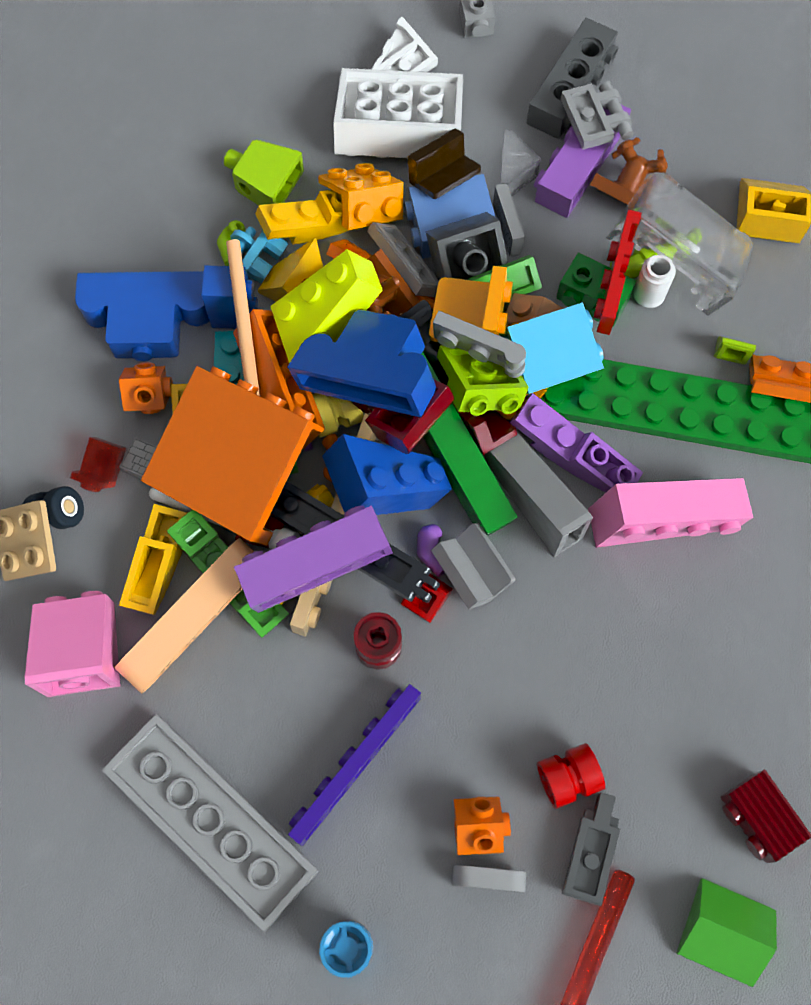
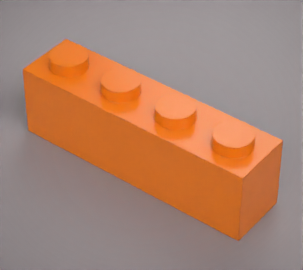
[233,309,325,450]

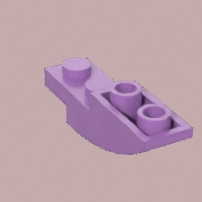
[510,393,643,493]

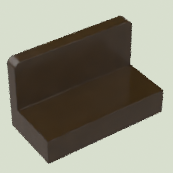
[407,128,481,199]

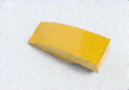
[119,504,187,615]

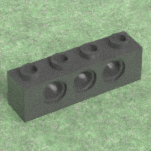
[526,17,618,139]

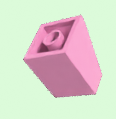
[25,591,120,697]

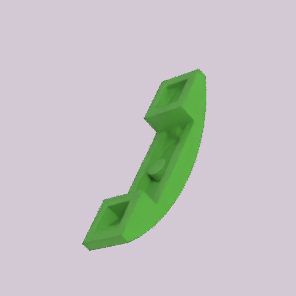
[167,510,289,638]

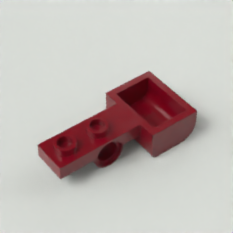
[351,379,454,454]

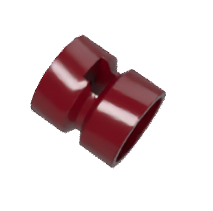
[353,612,402,670]

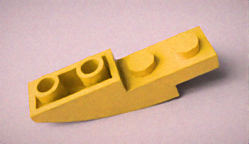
[255,190,349,245]

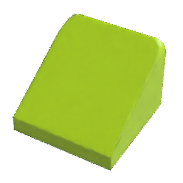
[714,336,756,365]

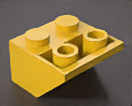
[736,178,811,244]

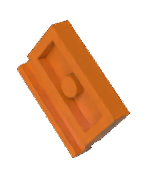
[749,355,811,403]

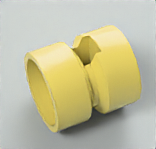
[312,393,364,438]

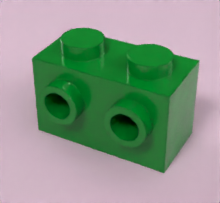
[556,252,637,327]

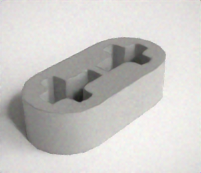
[452,865,526,893]

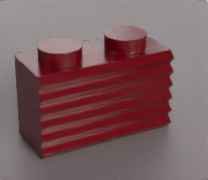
[721,769,811,863]

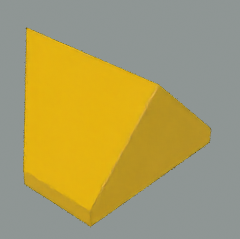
[258,237,323,302]

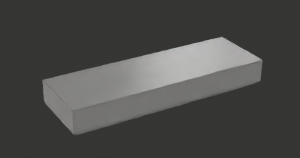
[367,222,439,297]

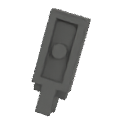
[562,792,620,906]

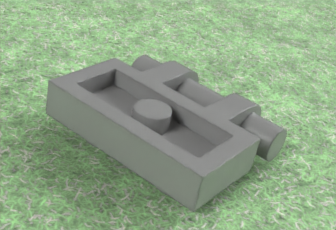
[561,81,634,150]

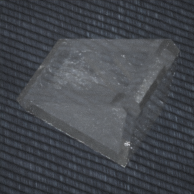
[500,129,541,196]

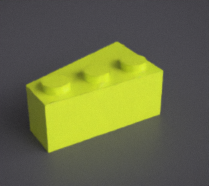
[270,249,383,363]

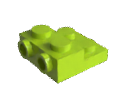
[437,345,529,416]

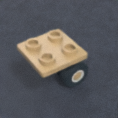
[0,486,84,581]

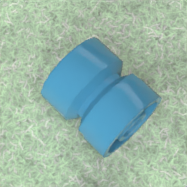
[320,921,373,978]

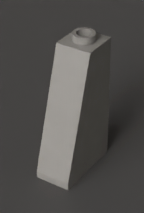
[484,432,593,557]

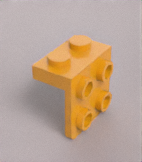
[318,163,403,230]
[429,266,513,342]

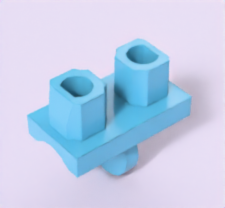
[230,226,289,284]

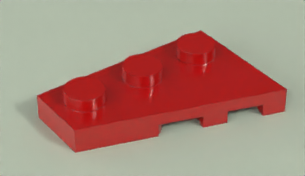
[593,209,642,335]

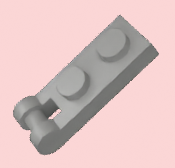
[433,311,526,378]

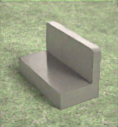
[431,523,515,609]

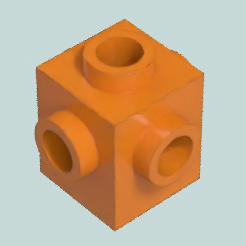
[118,362,173,414]
[454,797,511,855]

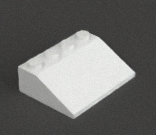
[334,68,463,159]

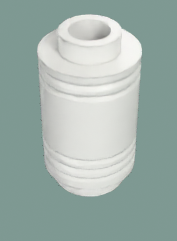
[633,255,676,308]

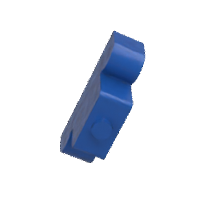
[75,271,210,361]
[287,310,436,418]

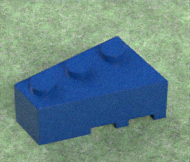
[322,434,452,515]

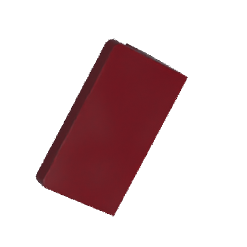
[452,402,517,455]

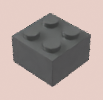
[426,212,508,280]

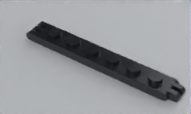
[270,481,440,603]

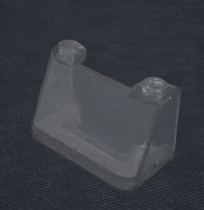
[606,172,754,316]

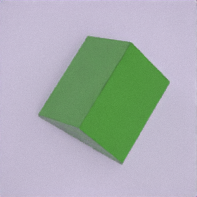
[676,878,777,987]

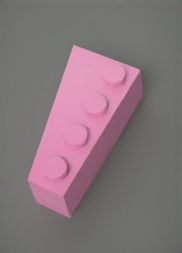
[588,478,753,548]

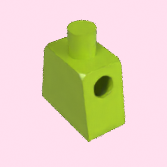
[224,140,304,205]

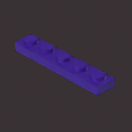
[288,684,421,847]

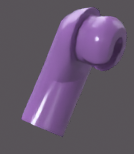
[417,524,445,577]

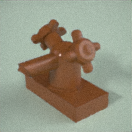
[590,137,668,216]
[366,249,420,317]

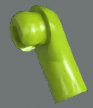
[217,220,245,266]

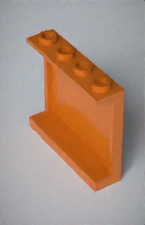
[140,366,325,546]

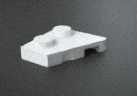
[372,17,438,82]

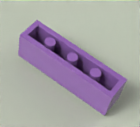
[534,104,631,218]
[234,505,393,613]

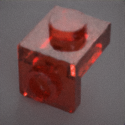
[70,437,126,492]

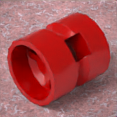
[536,743,606,809]

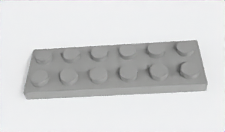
[102,714,319,932]

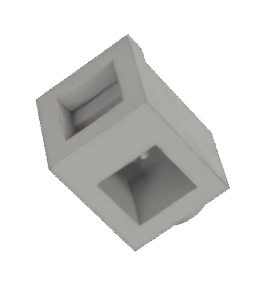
[459,0,495,38]

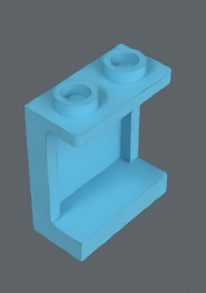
[499,302,604,395]

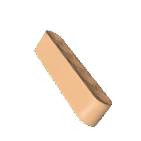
[115,538,255,694]

